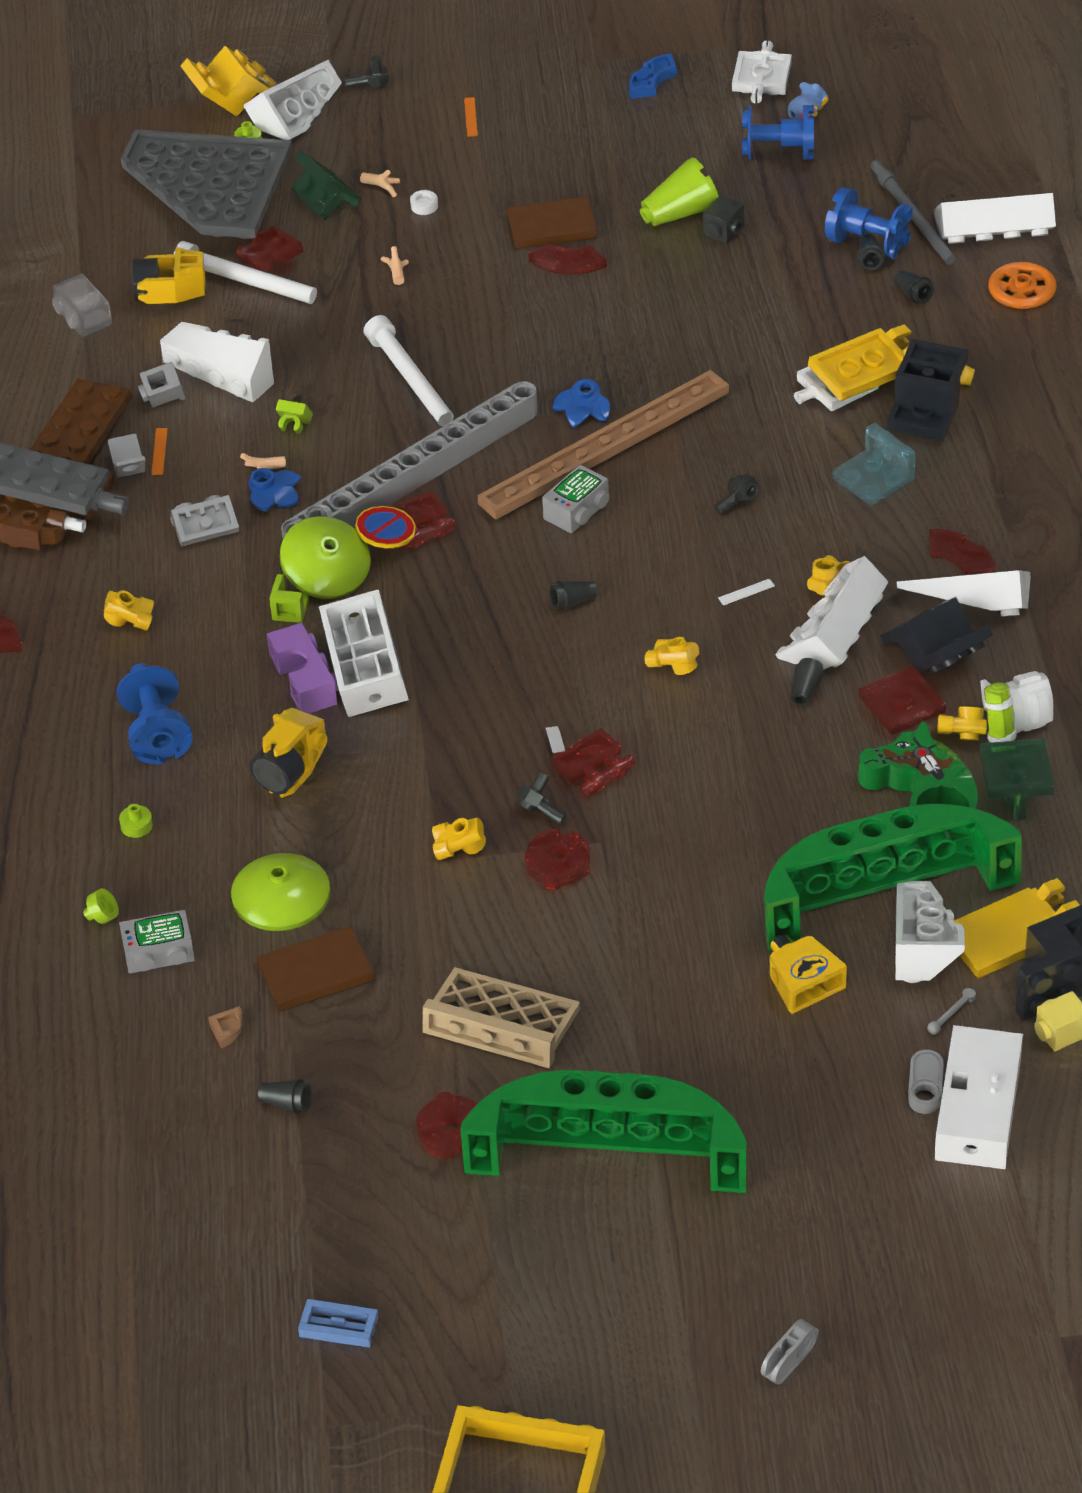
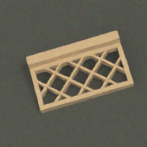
[423,967,580,1069]

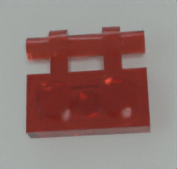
[236,226,304,273]
[391,490,457,550]
[551,728,636,797]

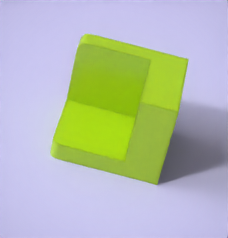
[269,574,309,623]

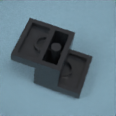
[886,339,969,441]
[880,597,993,674]
[1015,905,1082,1021]

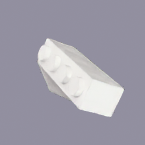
[934,193,1056,244]
[160,322,274,403]
[775,556,888,670]

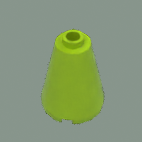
[639,157,719,226]

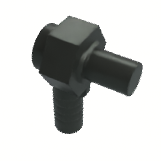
[344,55,389,89]
[714,474,760,515]
[516,771,567,825]

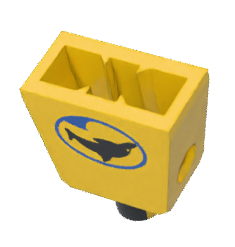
[770,934,847,1014]

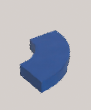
[629,53,677,99]

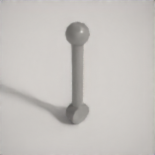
[927,988,976,1035]

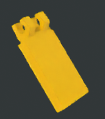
[808,324,911,401]
[954,878,1080,979]

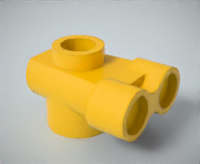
[807,555,851,595]
[104,590,154,631]
[645,637,699,675]
[937,707,987,741]
[432,817,486,860]

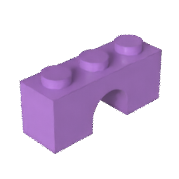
[267,622,339,714]

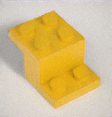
[181,46,277,117]

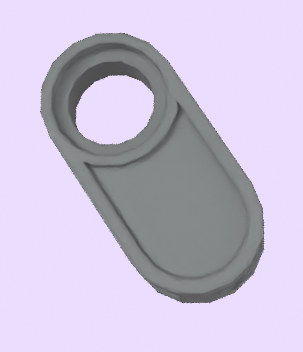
[908,1050,944,1114]
[760,1319,819,1385]

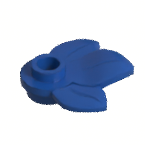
[553,379,610,428]
[248,468,301,511]

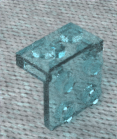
[832,423,916,505]

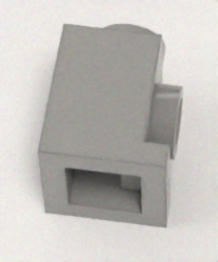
[138,362,186,408]

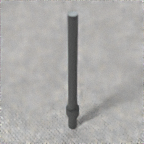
[870,160,956,265]

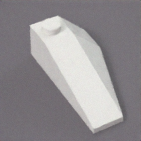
[244,60,342,140]
[897,570,1031,617]
[895,881,965,983]

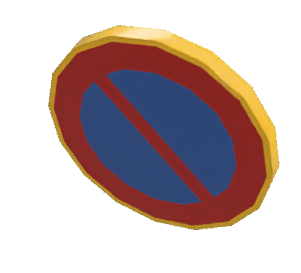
[355,506,416,549]

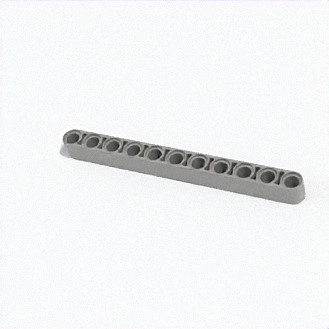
[281,381,538,539]

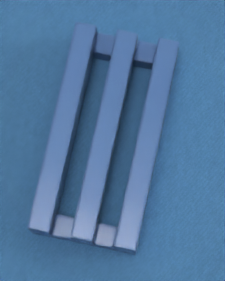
[298,1299,379,1348]

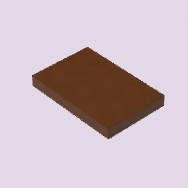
[506,196,597,249]
[256,926,374,1011]

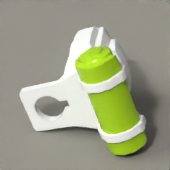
[980,671,1053,753]

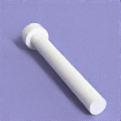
[174,241,317,304]
[364,315,454,426]

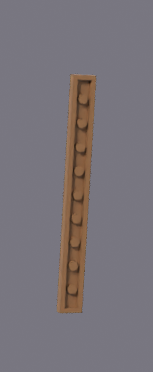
[477,370,729,520]

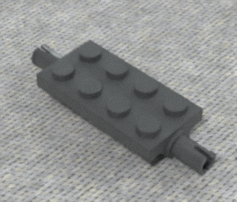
[0,443,129,515]

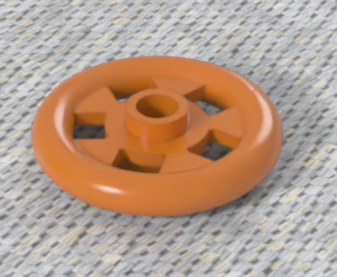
[988,262,1057,309]

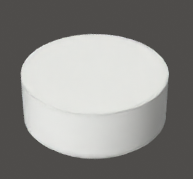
[410,190,438,215]

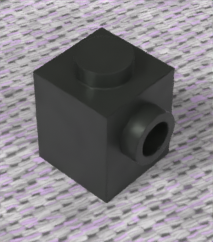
[703,195,744,244]

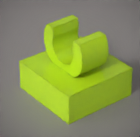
[276,399,313,434]

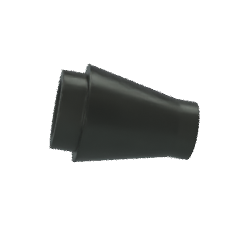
[857,234,885,271]
[894,270,934,303]
[549,580,597,611]
[791,658,825,706]
[258,1079,312,1114]

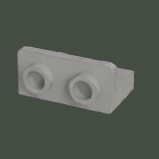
[171,495,239,547]

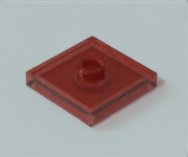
[858,666,947,735]

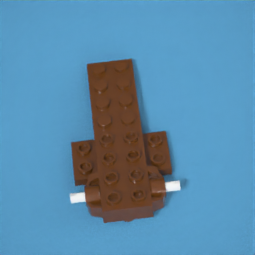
[0,379,132,550]

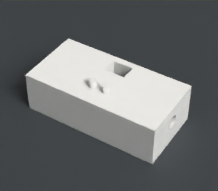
[319,590,409,717]
[935,1025,1023,1169]

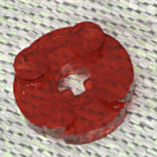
[525,829,590,890]
[416,1092,477,1159]

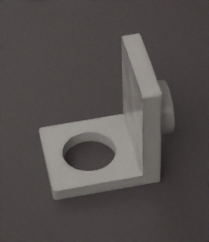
[108,434,146,478]

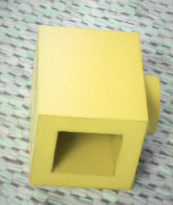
[1034,991,1082,1052]

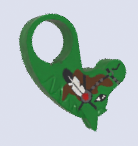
[857,721,978,809]

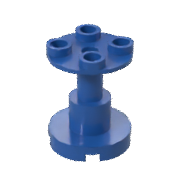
[742,105,814,160]
[825,186,913,259]
[116,663,193,764]

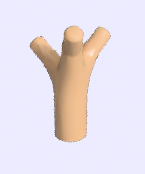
[360,170,400,197]
[381,246,409,285]
[240,453,286,469]

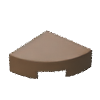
[208,1006,243,1048]

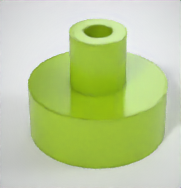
[234,121,262,138]
[119,803,153,838]
[83,888,119,924]

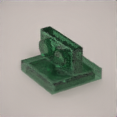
[291,150,362,220]
[979,739,1054,820]

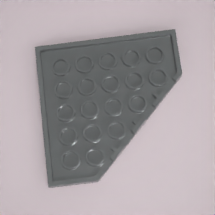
[121,129,292,239]

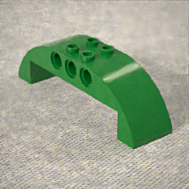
[764,804,1022,952]
[461,1070,747,1193]

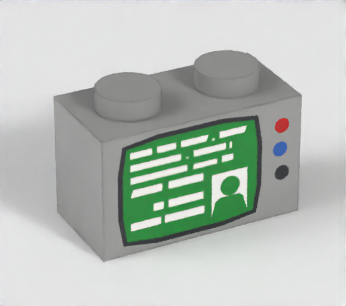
[542,465,610,534]
[119,910,195,973]

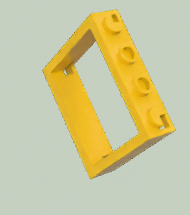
[432,1405,606,1493]

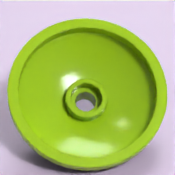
[280,516,371,599]
[231,853,330,931]

